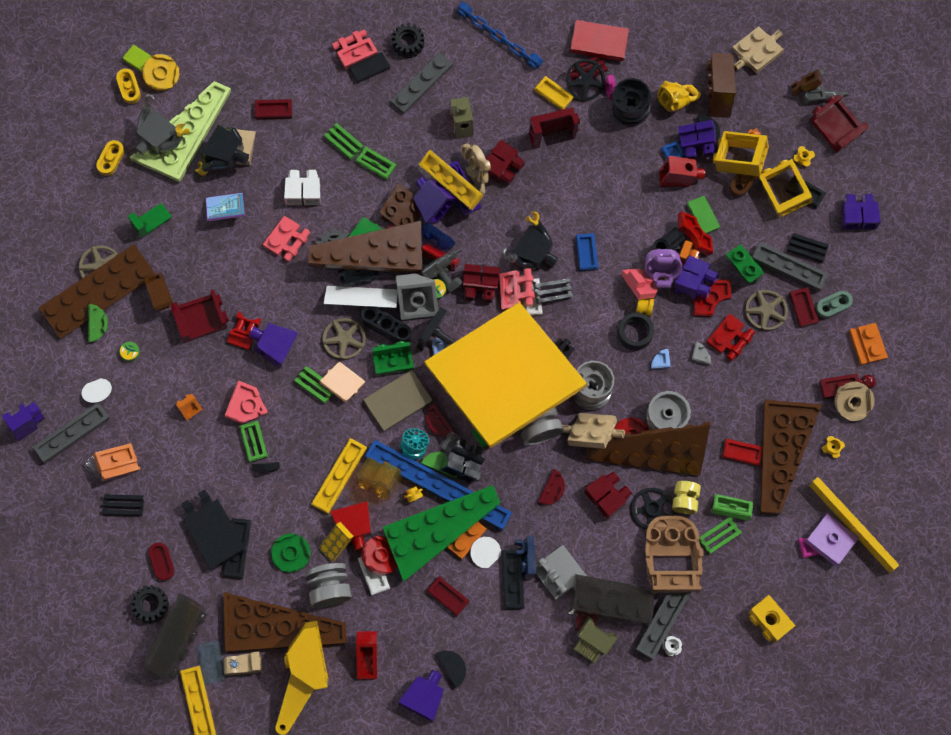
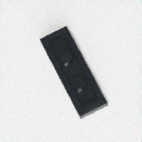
[223,518,252,579]
[502,549,525,610]

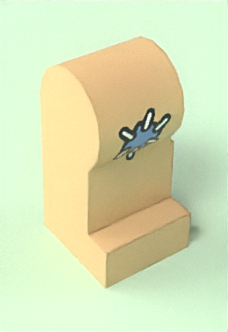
[223,652,262,676]

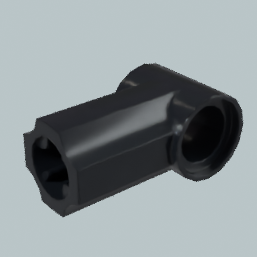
[651,227,686,251]

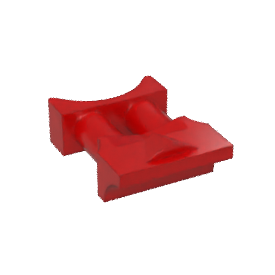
[227,311,261,350]

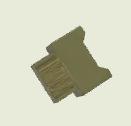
[573,617,618,663]

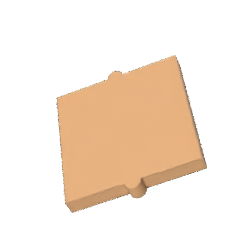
[319,362,365,403]

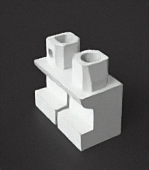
[284,170,321,205]

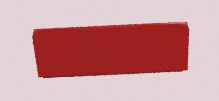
[422,244,460,271]

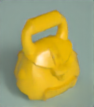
[657,80,701,112]

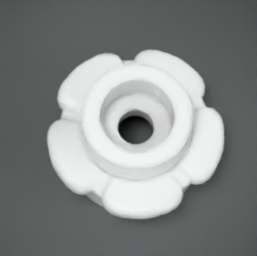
[662,636,682,656]

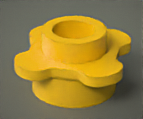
[793,146,815,167]
[822,436,845,458]
[404,486,423,503]

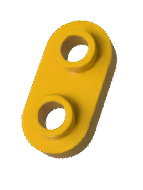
[116,69,141,104]
[96,140,124,176]

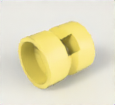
[672,481,701,515]

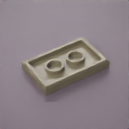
[363,370,433,432]

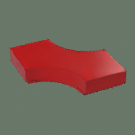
[677,211,714,256]
[693,280,731,317]

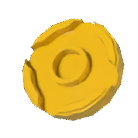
[142,54,179,91]

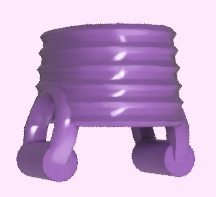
[645,249,682,288]

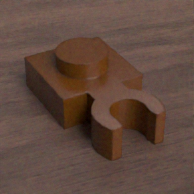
[791,69,822,96]

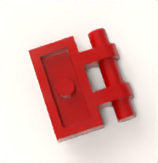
[706,313,755,361]

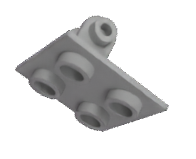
[536,545,587,600]

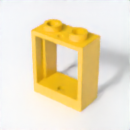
[713,131,769,176]
[759,159,813,218]

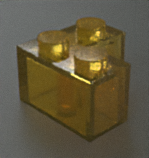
[356,457,402,499]

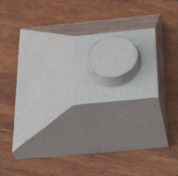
[396,274,438,320]

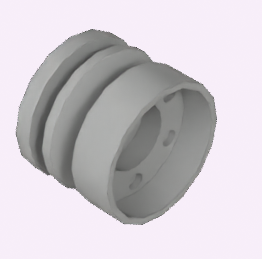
[573,361,615,410]
[305,563,352,608]

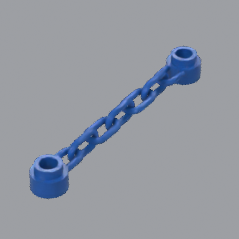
[456,1,543,69]

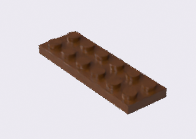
[38,244,155,339]

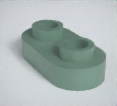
[816,291,853,319]

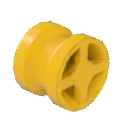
[636,298,654,317]

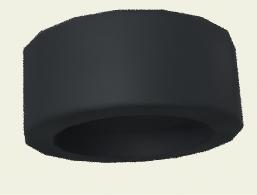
[617,313,654,350]

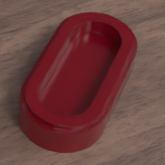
[148,542,175,581]

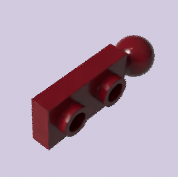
[819,373,876,399]

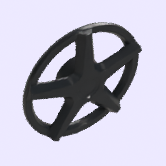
[566,59,605,101]
[631,488,675,530]

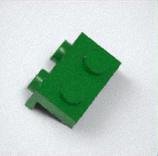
[726,244,764,284]
[372,341,414,376]

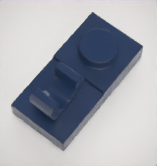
[514,535,536,580]

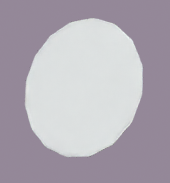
[82,378,112,403]
[471,537,501,568]

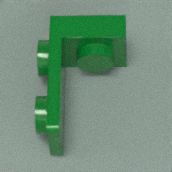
[128,203,172,239]

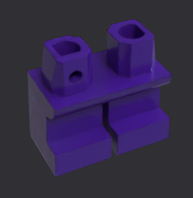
[678,120,717,159]
[841,194,881,229]
[674,256,718,300]
[2,402,45,442]

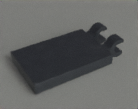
[181,490,247,570]

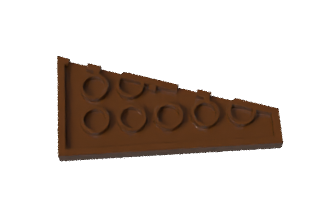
[308,221,422,273]
[760,400,822,515]
[585,422,710,476]
[223,591,347,653]

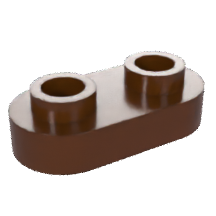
[729,174,757,197]

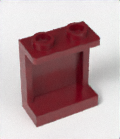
[809,94,869,153]
[528,107,580,149]
[170,289,229,343]

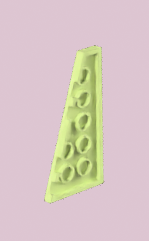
[130,81,231,182]

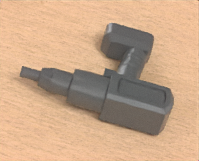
[803,70,849,105]
[422,248,462,293]

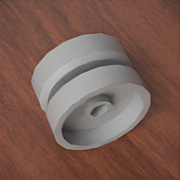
[645,391,691,430]
[520,407,564,446]

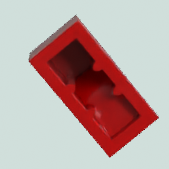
[356,631,377,679]

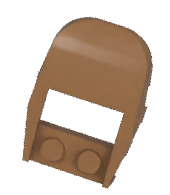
[645,516,703,594]

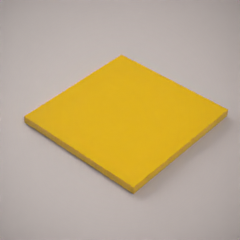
[424,302,587,449]

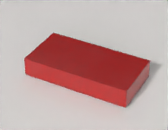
[722,439,763,466]

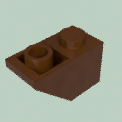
[144,272,173,310]

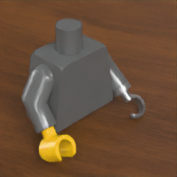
[135,94,190,155]

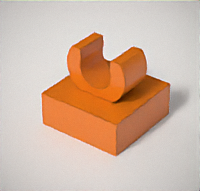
[679,240,700,265]
[176,394,203,421]

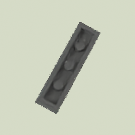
[391,52,453,114]
[752,242,828,292]
[33,402,110,464]
[635,592,691,661]

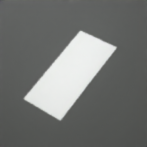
[324,286,398,308]

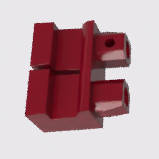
[486,139,525,185]
[463,264,500,303]
[584,472,632,520]

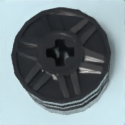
[612,78,651,126]

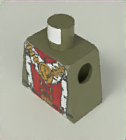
[449,97,474,139]

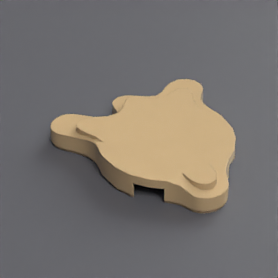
[461,144,491,195]

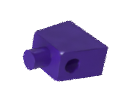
[414,177,458,223]
[249,323,298,368]
[399,670,444,722]

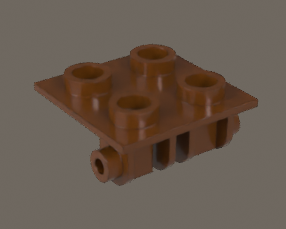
[379,183,421,226]

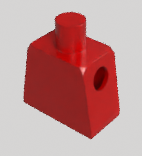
[659,156,705,187]
[331,501,371,551]

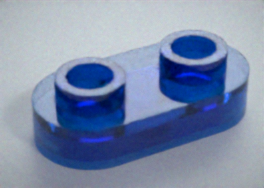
[421,222,456,251]

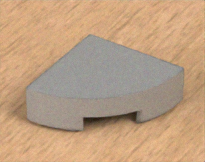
[691,342,711,366]

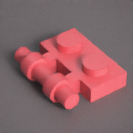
[332,29,378,70]
[263,216,311,262]
[500,269,535,311]

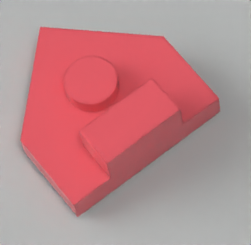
[621,268,663,300]
[224,381,268,424]

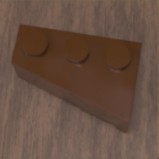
[706,53,736,118]

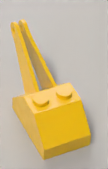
[275,621,328,735]

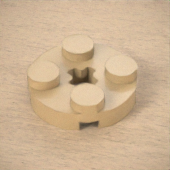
[835,382,874,421]

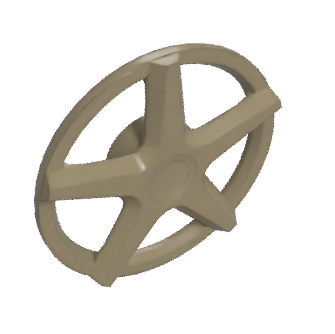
[79,246,118,278]
[745,290,788,330]
[323,318,366,359]

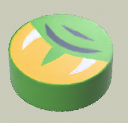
[434,279,446,299]
[120,342,140,362]

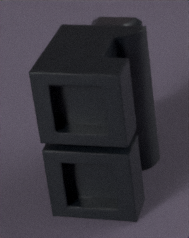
[439,438,485,484]

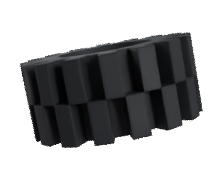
[392,23,424,58]
[131,585,169,623]

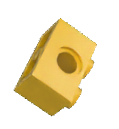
[748,595,796,644]

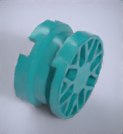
[399,428,429,459]

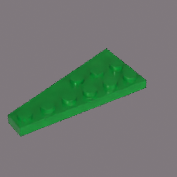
[383,485,500,583]

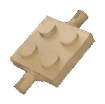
[732,27,784,74]
[562,413,625,449]

